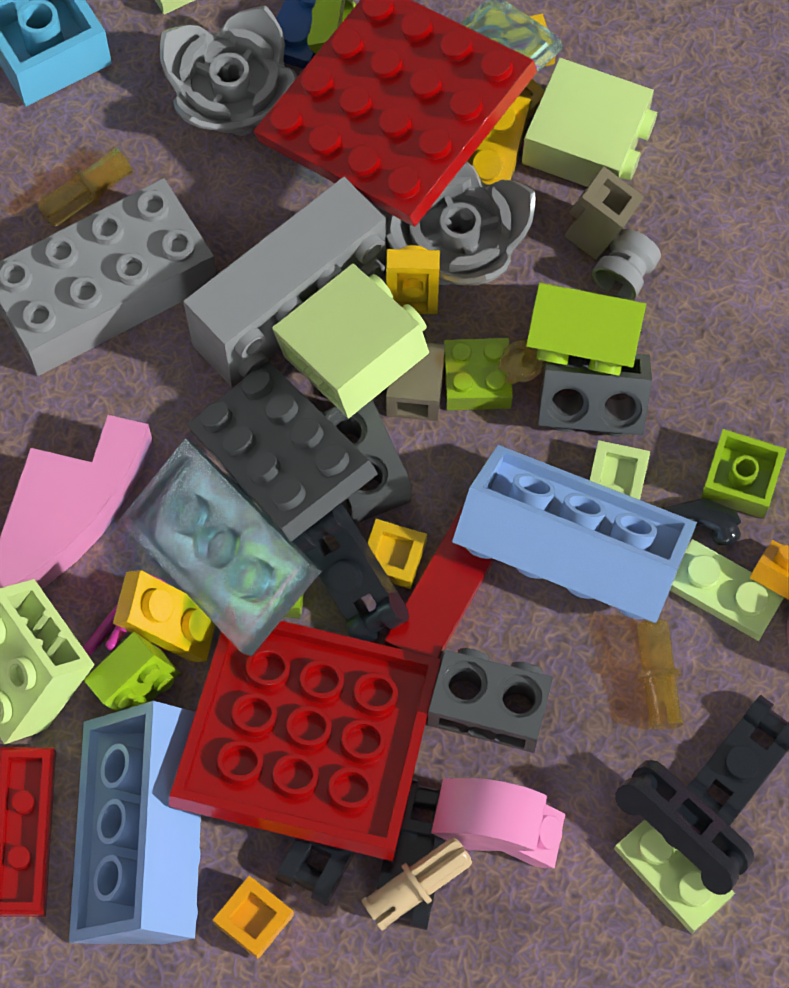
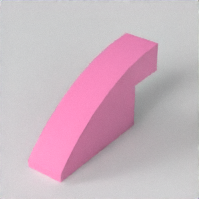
[0,415,153,589]

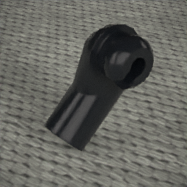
[662,498,741,545]

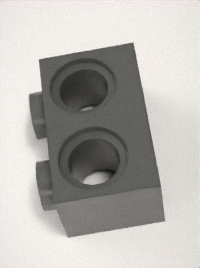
[538,353,652,437]
[321,400,412,524]
[428,648,553,753]

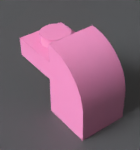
[431,778,565,868]

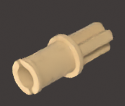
[361,838,472,931]

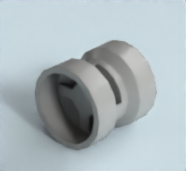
[592,229,661,300]

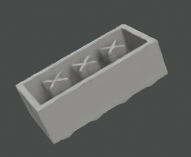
[183,177,386,387]
[0,178,217,376]

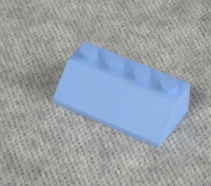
[452,445,697,623]
[69,701,201,944]

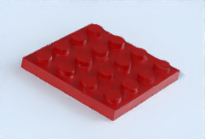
[253,0,537,227]
[169,608,441,861]

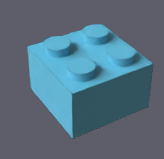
[0,0,112,107]

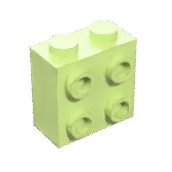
[522,58,658,187]
[272,263,429,419]
[0,579,95,744]

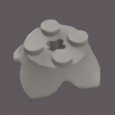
[160,5,297,136]
[386,162,535,285]

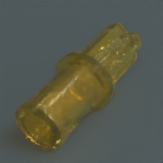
[38,147,133,226]
[498,338,544,384]
[637,619,684,730]

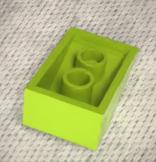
[526,282,646,376]

